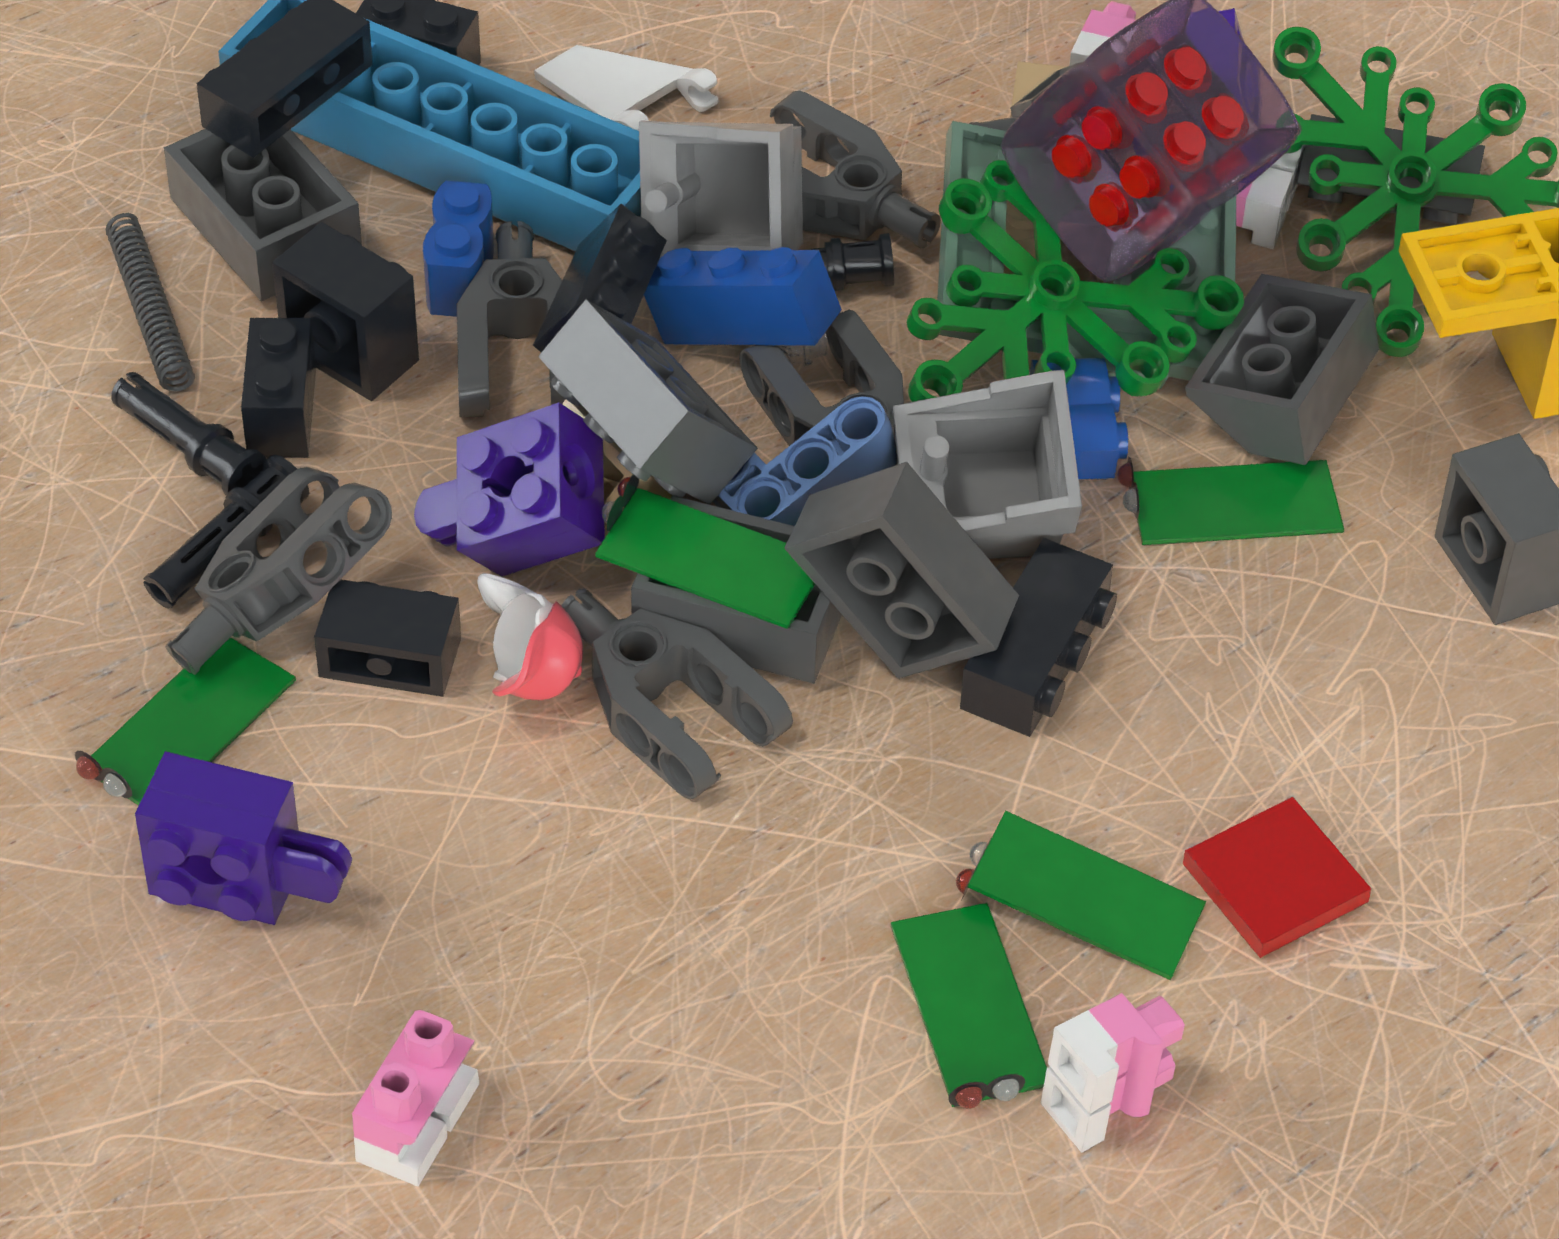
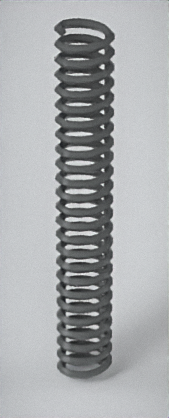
[105,213,195,391]

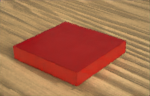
[1183,797,1372,958]

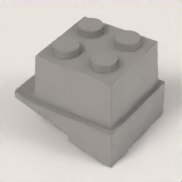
[639,120,803,264]
[892,370,1082,559]

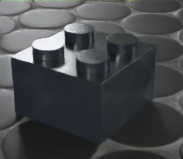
[272,222,419,402]

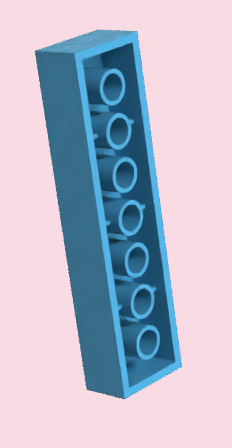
[218,0,641,251]

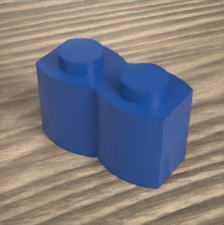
[423,180,494,317]
[1029,358,1128,479]

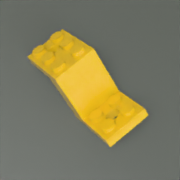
[1399,208,1559,419]

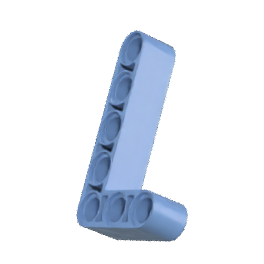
[713,396,898,526]

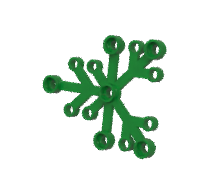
[1270,27,1559,357]
[907,115,1244,402]

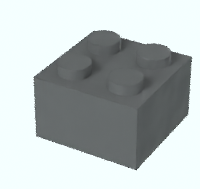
[1434,433,1559,625]

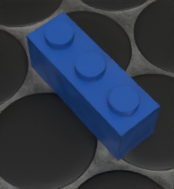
[644,247,842,346]

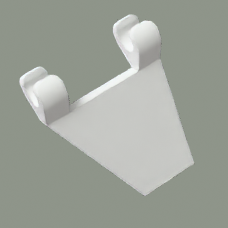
[534,45,719,131]

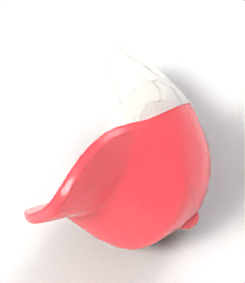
[477,573,583,701]

